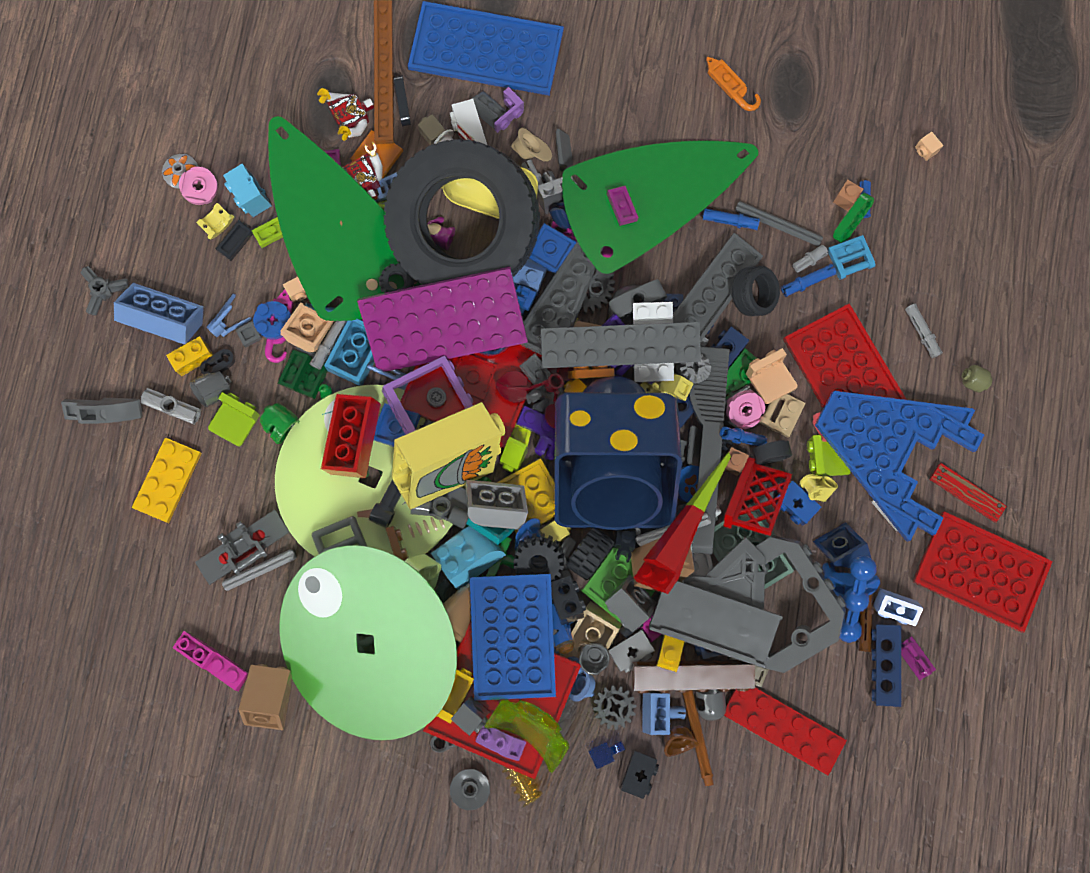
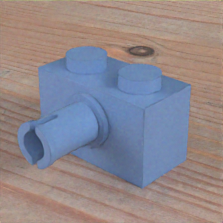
[642,692,686,735]

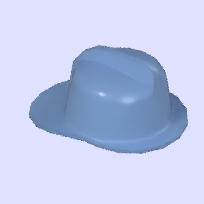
[567,656,596,701]

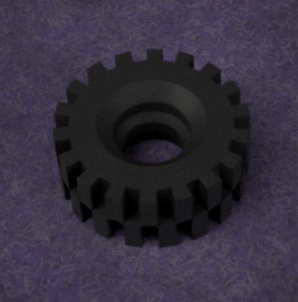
[514,533,564,582]

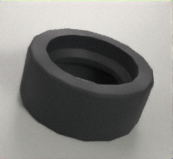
[753,440,792,465]

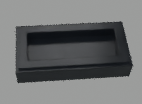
[215,220,253,261]

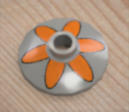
[162,154,198,189]

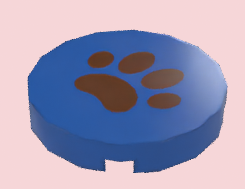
[678,465,699,503]

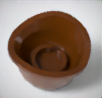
[664,726,699,757]

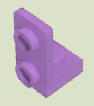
[494,87,524,133]
[476,724,526,761]

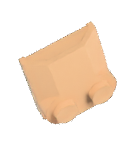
[280,303,334,352]

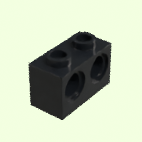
[551,576,586,626]

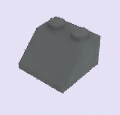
[605,575,657,632]

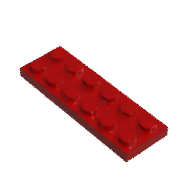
[724,688,847,776]

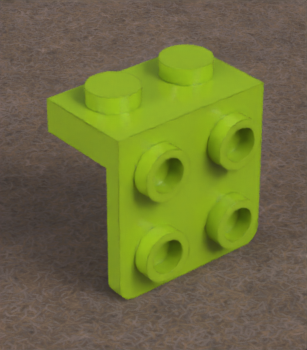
[208,392,260,447]
[807,435,851,476]

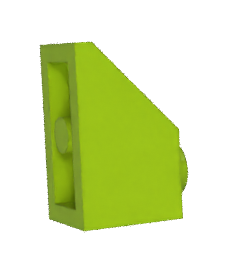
[500,437,528,473]

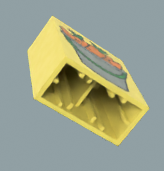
[392,402,505,510]

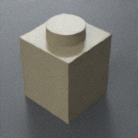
[418,114,446,145]

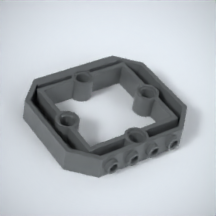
[746,535,846,673]

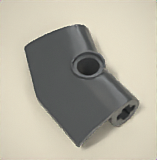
[410,487,469,529]

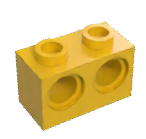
[166,336,213,376]

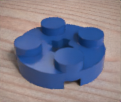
[253,301,292,340]

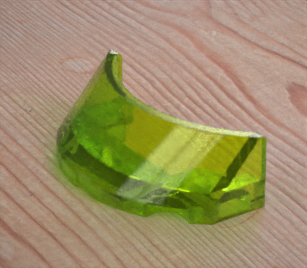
[484,699,569,773]

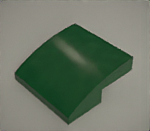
[277,350,328,399]

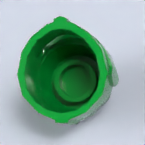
[260,403,300,444]

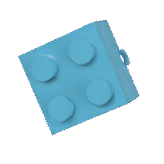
[223,164,272,217]

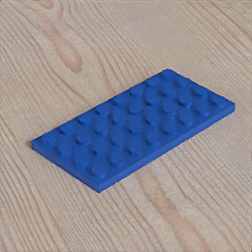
[408,1,564,96]

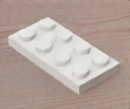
[633,302,674,382]

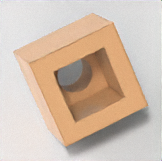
[915,132,943,161]
[283,277,307,303]

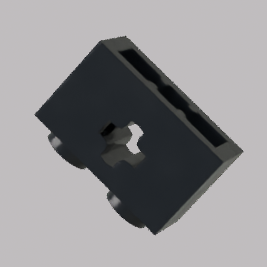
[620,750,659,799]

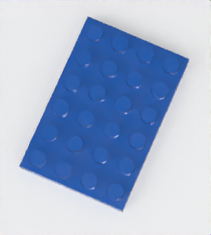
[470,574,556,701]

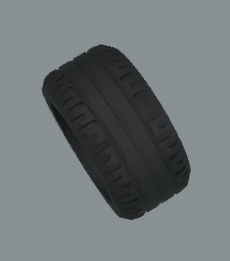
[732,266,780,316]

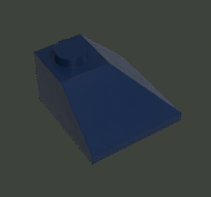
[813,522,872,568]

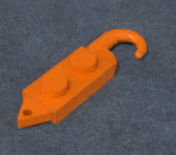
[706,57,761,111]

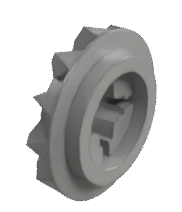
[680,354,711,383]

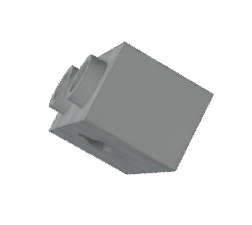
[608,630,655,673]

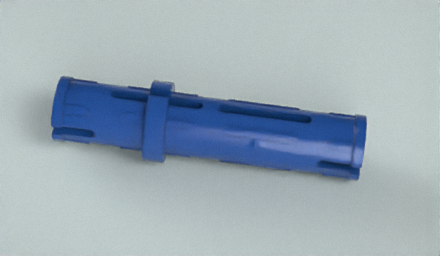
[703,208,760,230]
[781,264,836,297]
[720,427,767,446]

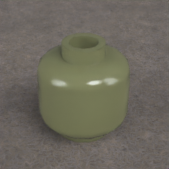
[962,365,992,392]

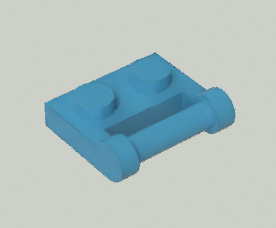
[828,235,875,280]

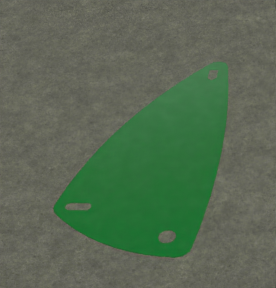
[268,116,422,321]
[562,141,759,274]

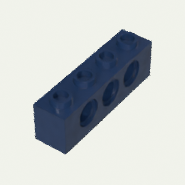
[872,625,901,707]

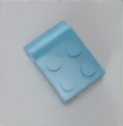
[431,526,506,590]

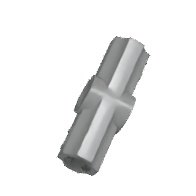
[141,388,201,425]

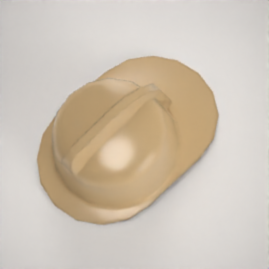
[511,128,552,162]

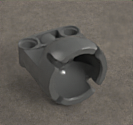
[608,279,667,325]

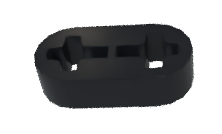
[200,349,235,374]

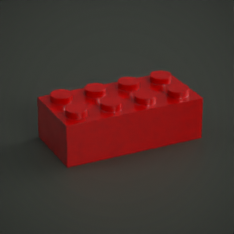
[321,394,381,478]

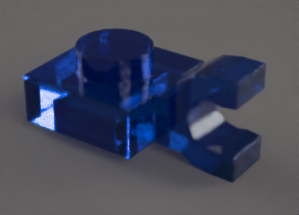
[588,741,625,769]

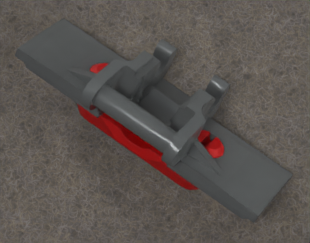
[195,510,290,585]

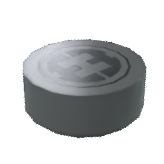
[427,388,446,408]

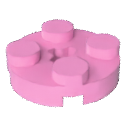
[179,167,218,205]
[726,390,765,429]

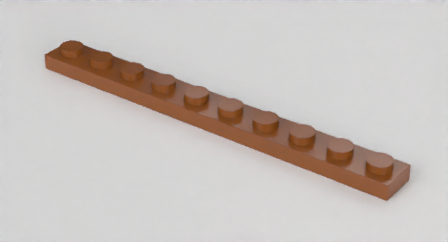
[374,0,394,144]

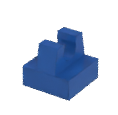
[516,285,536,311]

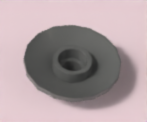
[450,769,490,810]

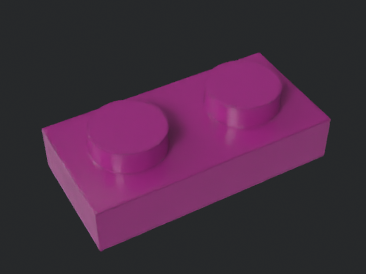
[607,186,638,226]

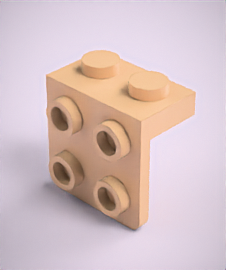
[746,348,798,404]

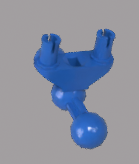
[822,555,880,643]

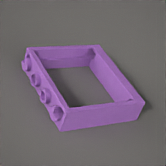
[382,356,473,435]

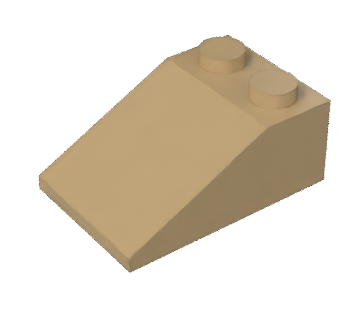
[559,601,622,675]

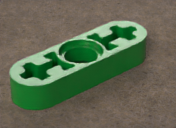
[833,193,874,243]

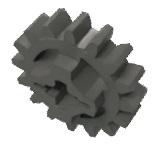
[593,686,636,730]

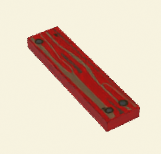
[929,463,1007,523]

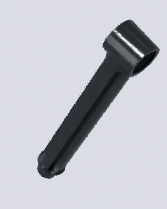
[369,420,433,528]

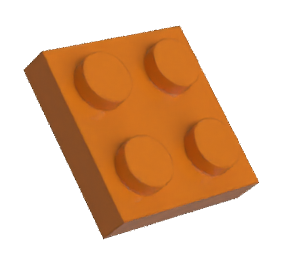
[568,366,614,379]

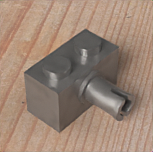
[538,171,577,214]

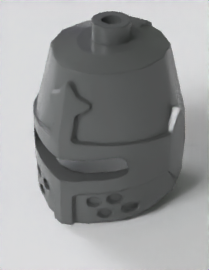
[190,371,231,407]

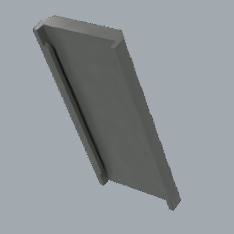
[649,581,782,668]

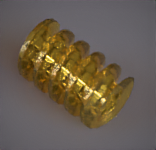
[502,768,543,807]

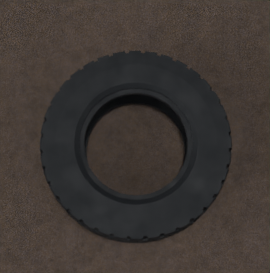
[384,139,540,285]

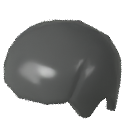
[579,642,610,675]

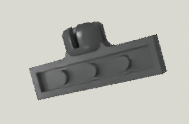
[519,354,565,412]

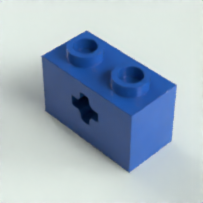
[775,480,821,526]

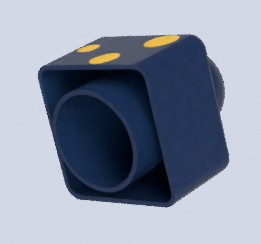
[555,376,682,530]

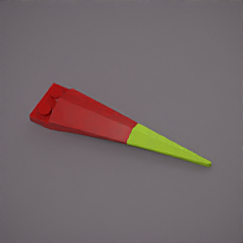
[634,453,731,594]

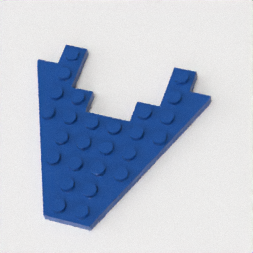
[815,391,984,542]

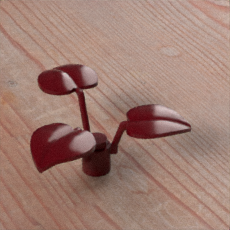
[495,367,573,429]

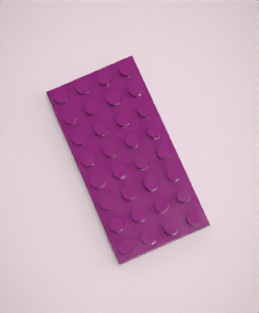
[357,267,528,372]

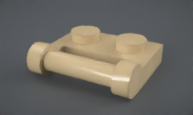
[759,394,806,438]

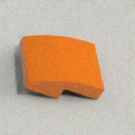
[350,130,404,179]

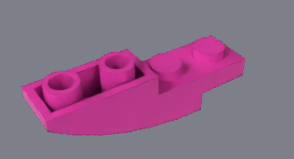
[173,631,248,692]

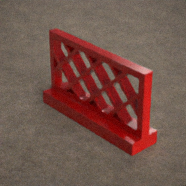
[724,457,792,536]

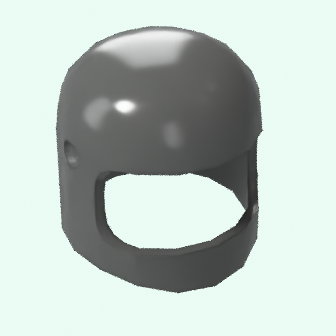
[695,689,726,721]

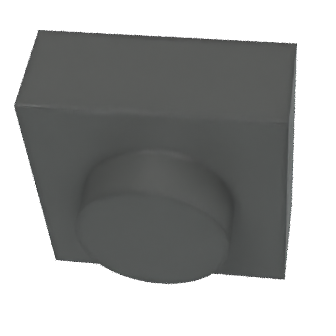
[236,321,262,348]

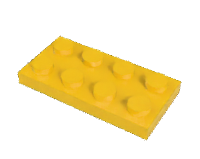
[132,438,202,523]

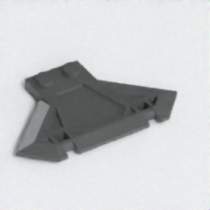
[684,537,765,609]

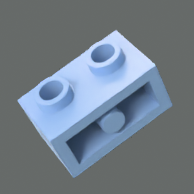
[873,588,923,626]

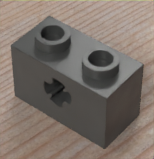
[451,696,490,736]

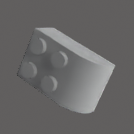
[465,480,528,529]

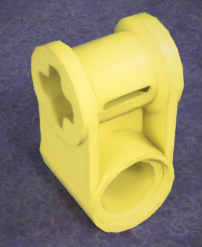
[800,474,838,502]

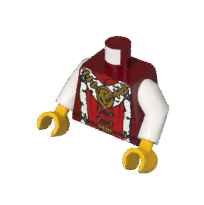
[317,88,374,141]
[342,142,383,200]

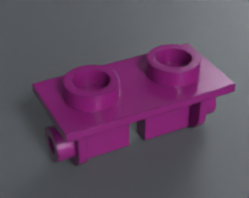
[901,636,936,681]

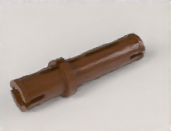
[859,593,874,652]

